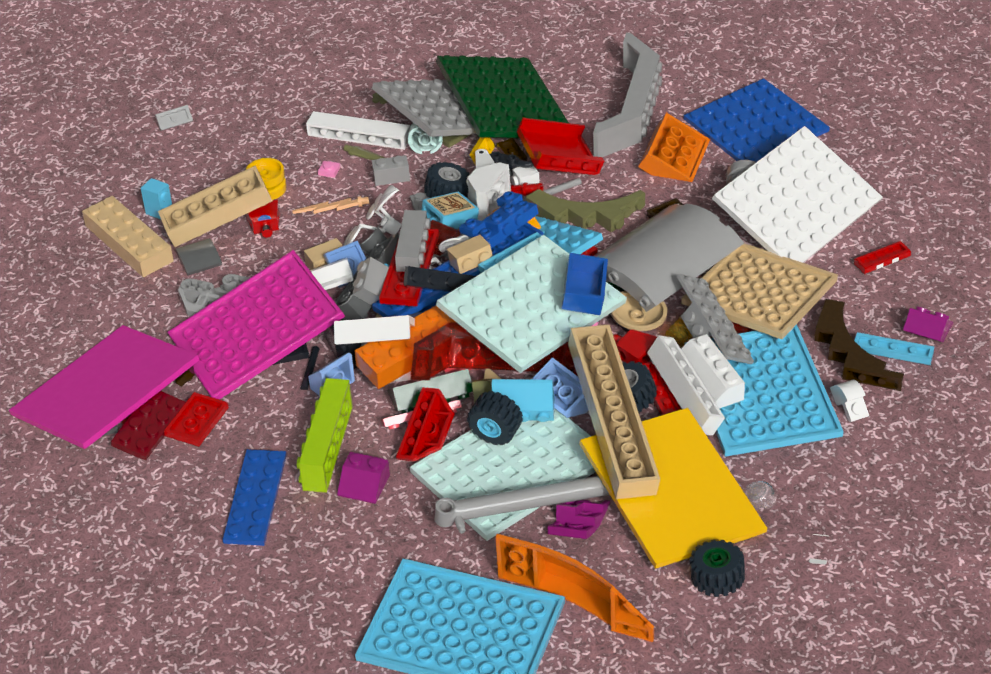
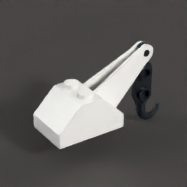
[466,149,534,221]

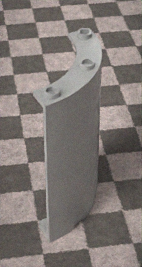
[594,204,744,312]

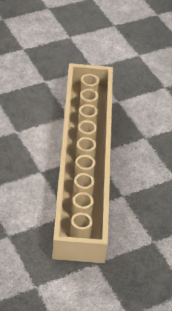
[568,325,660,499]

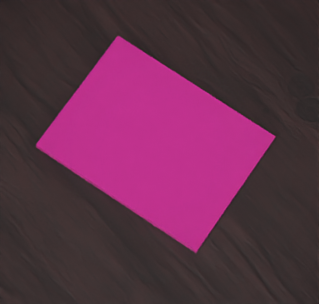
[167,250,345,400]
[9,325,199,449]

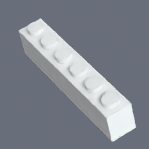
[306,111,410,150]
[647,335,725,435]

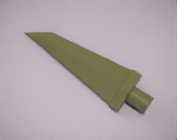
[344,144,385,160]

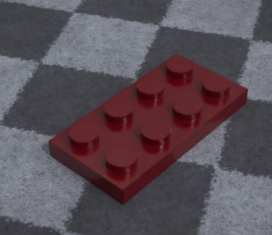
[111,391,186,460]

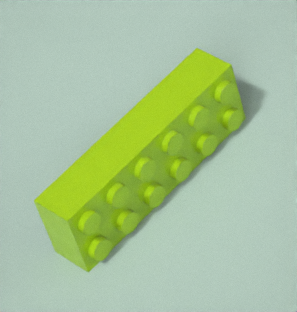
[297,378,353,493]

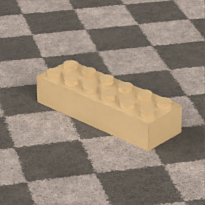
[158,165,272,247]
[82,196,174,277]

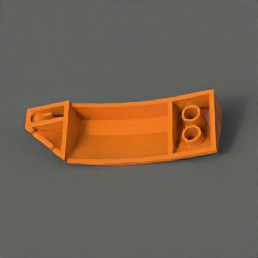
[496,534,654,642]

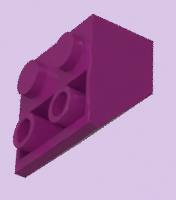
[903,306,954,342]

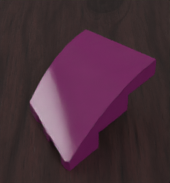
[548,500,610,539]

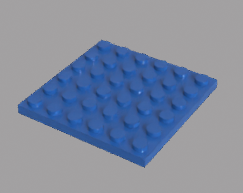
[684,78,830,163]

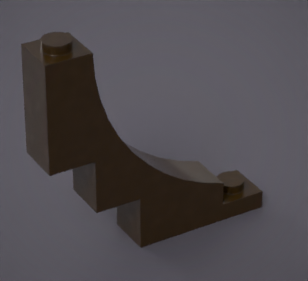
[814,299,904,391]

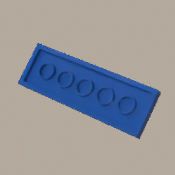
[223,449,287,546]

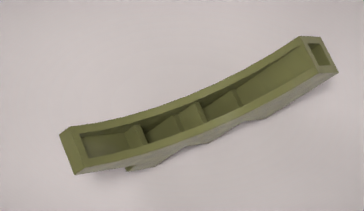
[526,189,645,232]

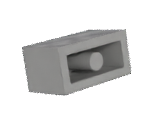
[372,155,410,186]
[352,257,389,305]

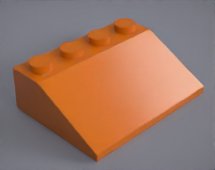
[638,112,710,182]

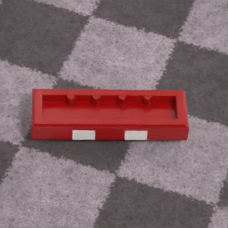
[854,241,911,274]

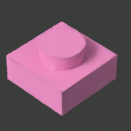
[318,161,340,178]

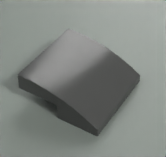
[175,238,222,276]

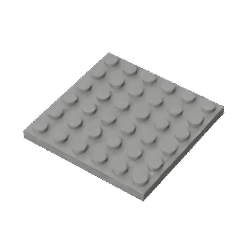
[372,79,477,137]

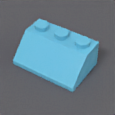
[492,379,555,422]

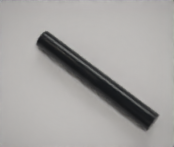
[300,346,320,390]

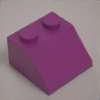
[337,452,390,504]

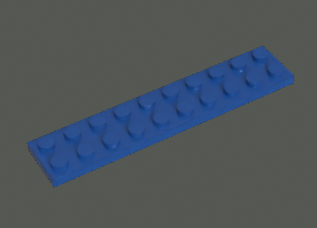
[372,223,544,317]

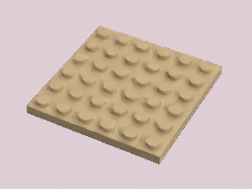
[682,243,838,339]

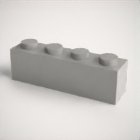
[395,210,431,272]

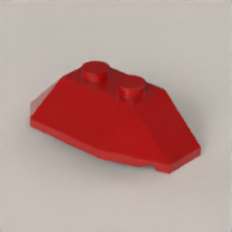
[396,387,455,461]

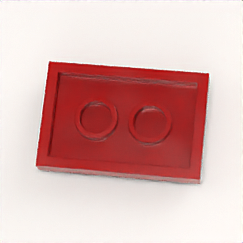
[164,392,229,447]

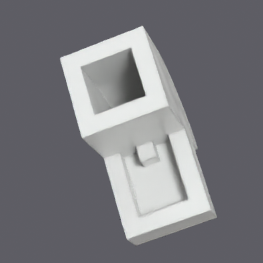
[830,380,869,422]

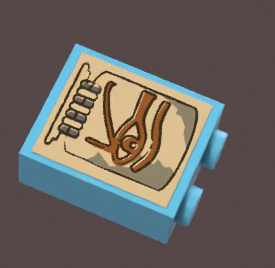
[421,191,479,233]

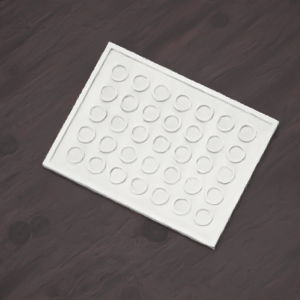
[712,126,883,263]

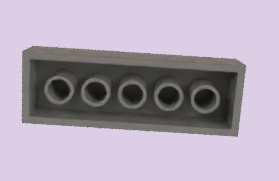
[335,233,399,320]

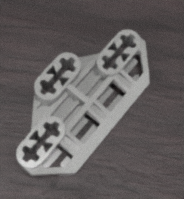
[178,274,249,316]

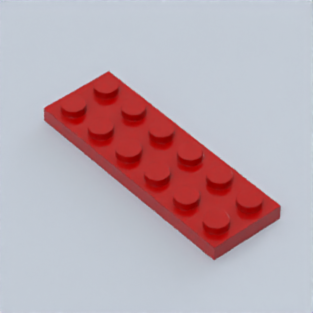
[379,229,439,306]

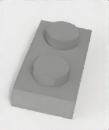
[155,105,193,131]

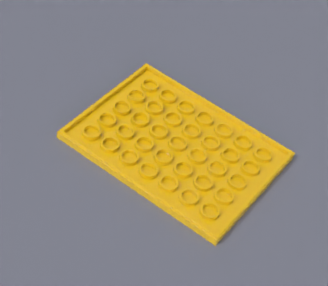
[579,408,768,569]

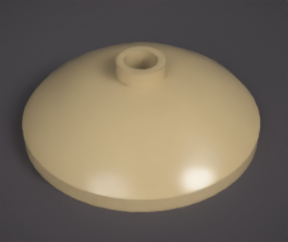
[611,291,667,331]

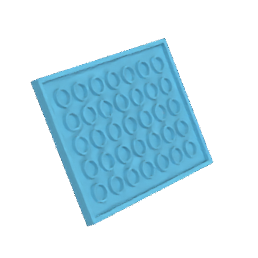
[684,324,843,457]
[355,559,565,674]

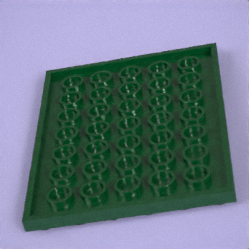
[436,55,569,138]

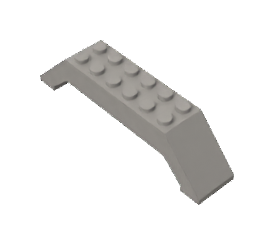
[593,32,663,157]

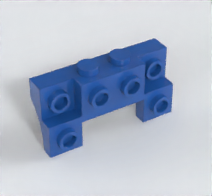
[459,191,539,249]

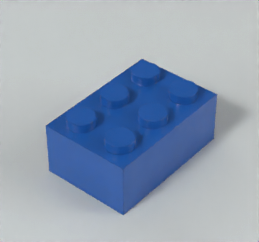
[562,253,608,315]

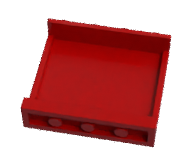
[517,118,605,175]

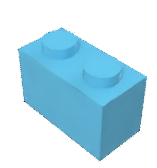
[141,178,172,219]

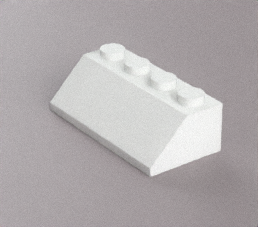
[681,334,745,409]

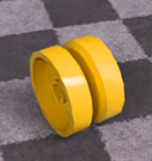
[246,158,287,200]

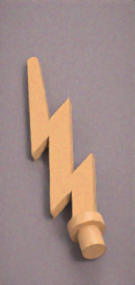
[292,196,369,214]

